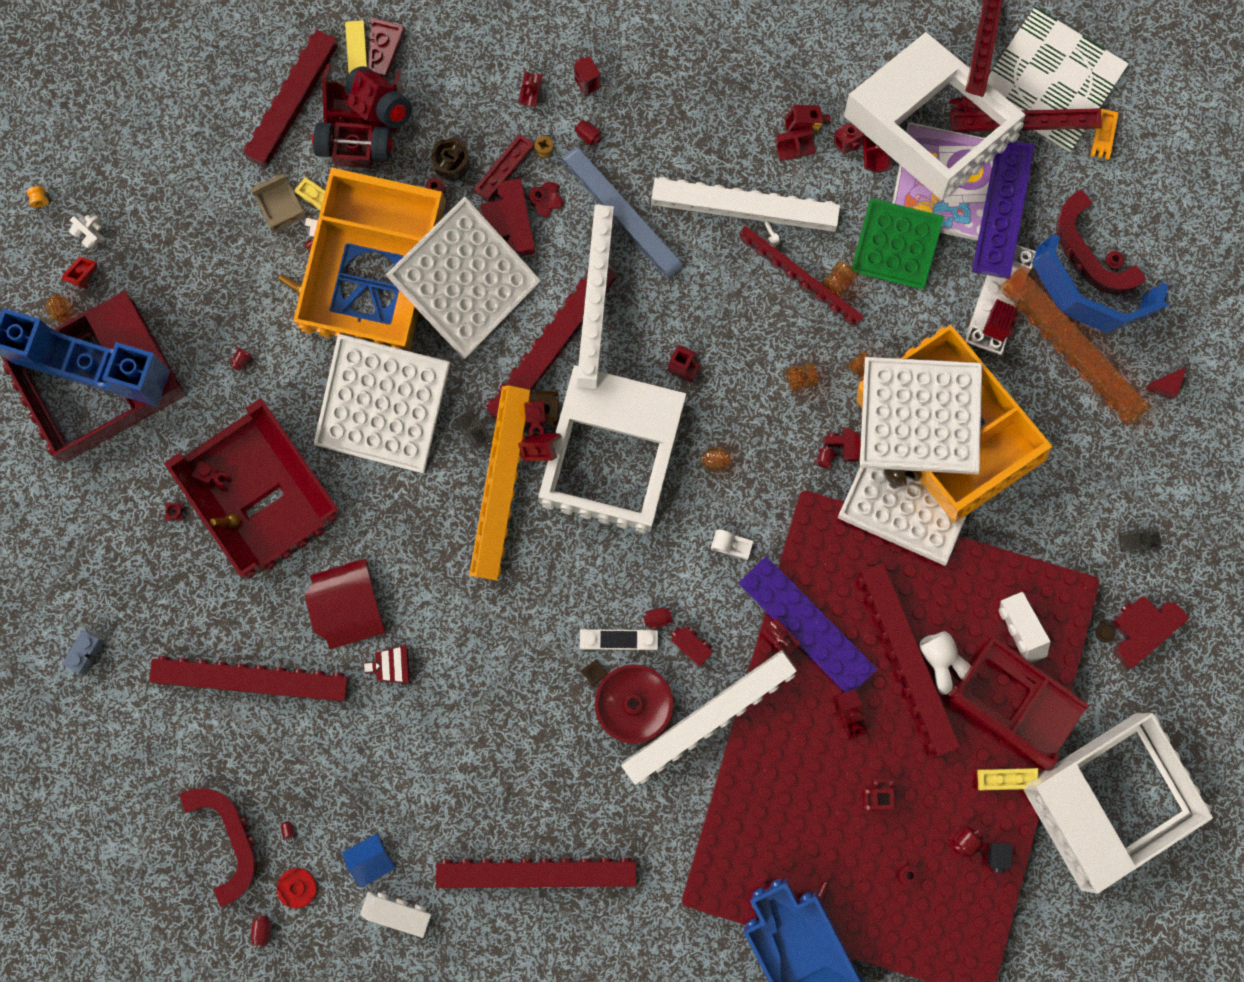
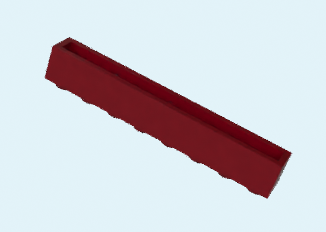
[244,30,338,169]

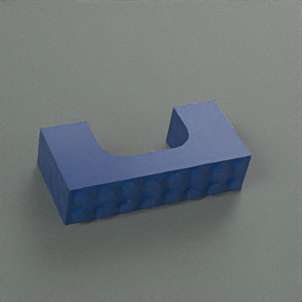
[0,308,170,407]

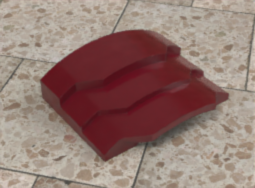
[304,558,386,649]

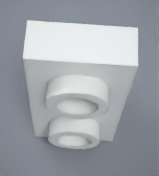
[711,530,753,560]

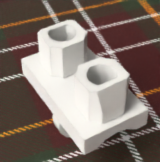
[69,215,106,249]

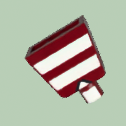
[364,645,410,684]

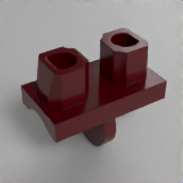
[518,71,543,107]
[762,618,801,656]

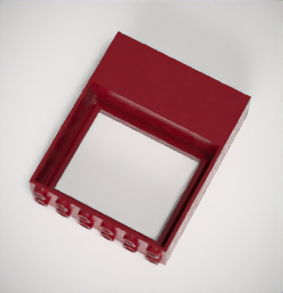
[2,291,187,463]

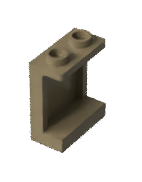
[251,174,306,233]

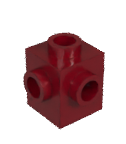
[833,123,864,155]

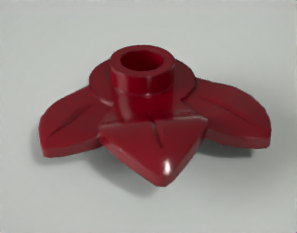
[528,182,564,218]

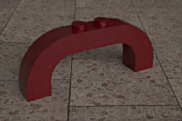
[1056,189,1147,294]
[179,788,257,907]

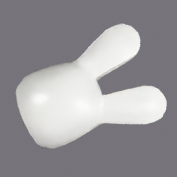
[919,631,971,695]

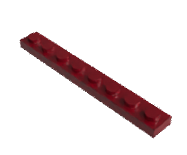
[965,0,1003,97]
[950,108,1102,132]
[740,226,864,327]

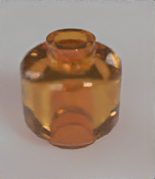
[44,294,73,323]
[701,447,730,472]

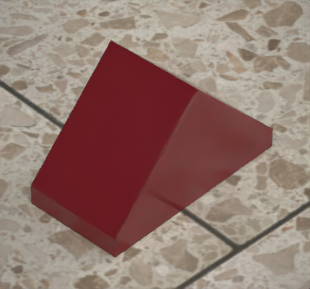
[1145,368,1185,400]

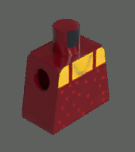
[785,105,831,133]

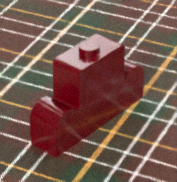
[480,178,535,257]
[1112,596,1190,670]

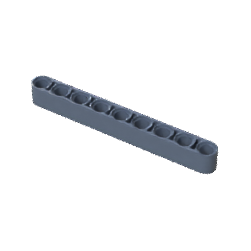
[561,146,683,279]

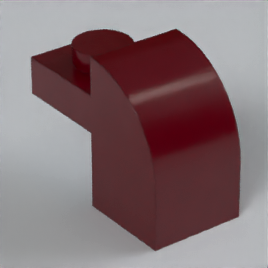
[823,428,861,462]

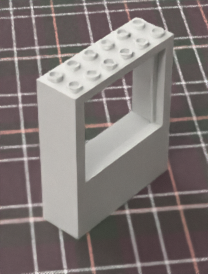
[844,32,1025,200]
[538,365,686,534]
[1023,713,1213,894]

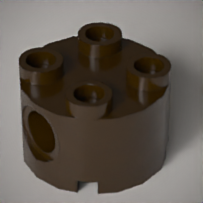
[431,138,470,181]
[530,390,559,429]

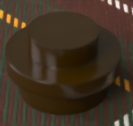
[1095,623,1115,643]

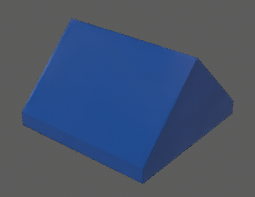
[342,833,396,888]

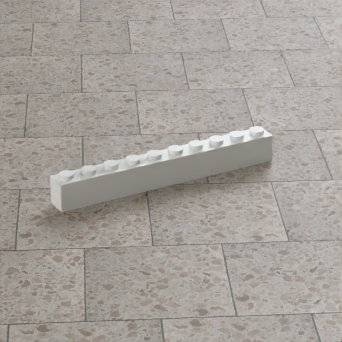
[651,177,840,232]
[577,205,614,389]
[621,649,797,785]

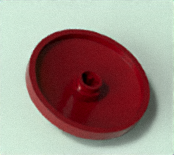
[594,664,673,744]

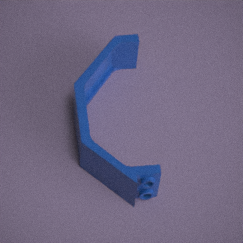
[1032,234,1170,334]

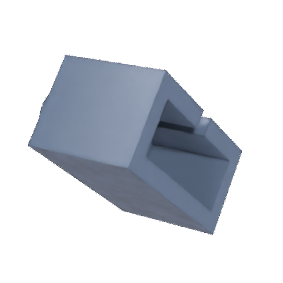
[62,630,105,676]

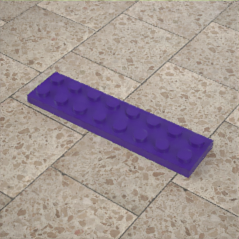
[972,141,1035,279]
[738,556,877,693]

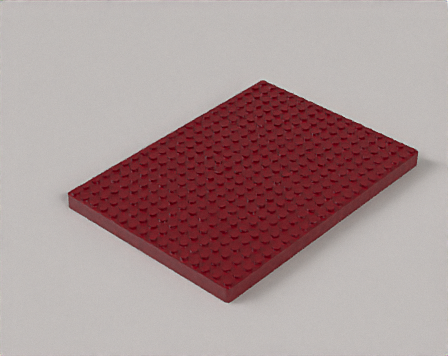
[681,491,1099,982]

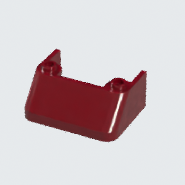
[322,64,402,133]

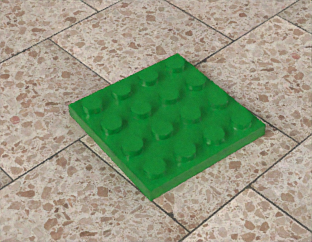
[851,198,944,290]

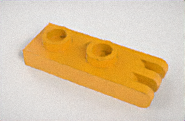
[1090,109,1119,160]

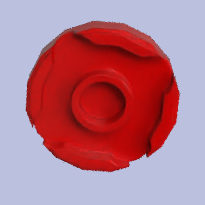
[277,868,317,908]

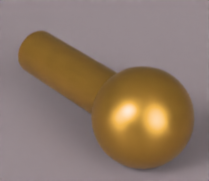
[277,273,302,297]
[210,513,240,528]

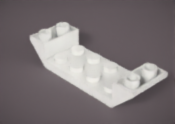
[965,245,1036,355]

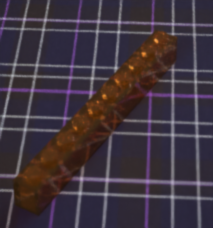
[1000,267,1151,425]

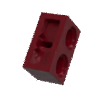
[573,56,601,97]

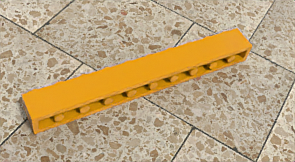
[469,386,531,580]

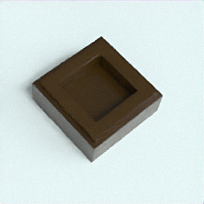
[581,659,608,686]

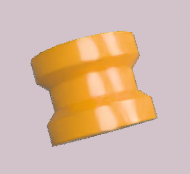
[26,186,49,208]

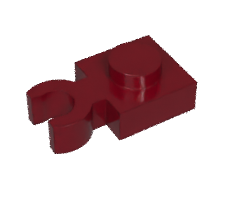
[949,96,982,112]
[524,401,546,435]
[191,461,229,489]

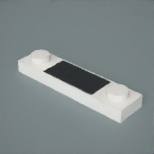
[580,629,658,650]

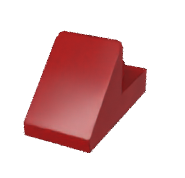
[61,256,97,290]

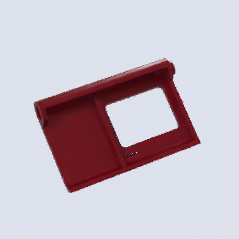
[949,636,1090,771]

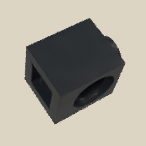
[987,843,1012,873]

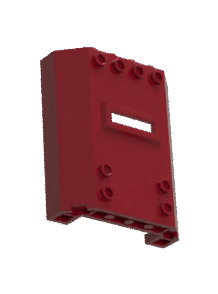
[163,398,341,579]

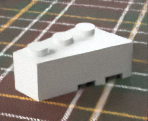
[999,592,1050,663]
[360,892,431,938]

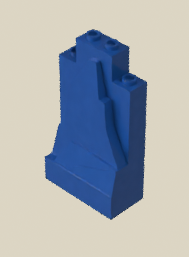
[743,878,866,982]

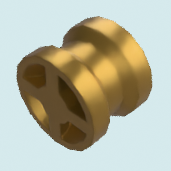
[535,136,553,158]

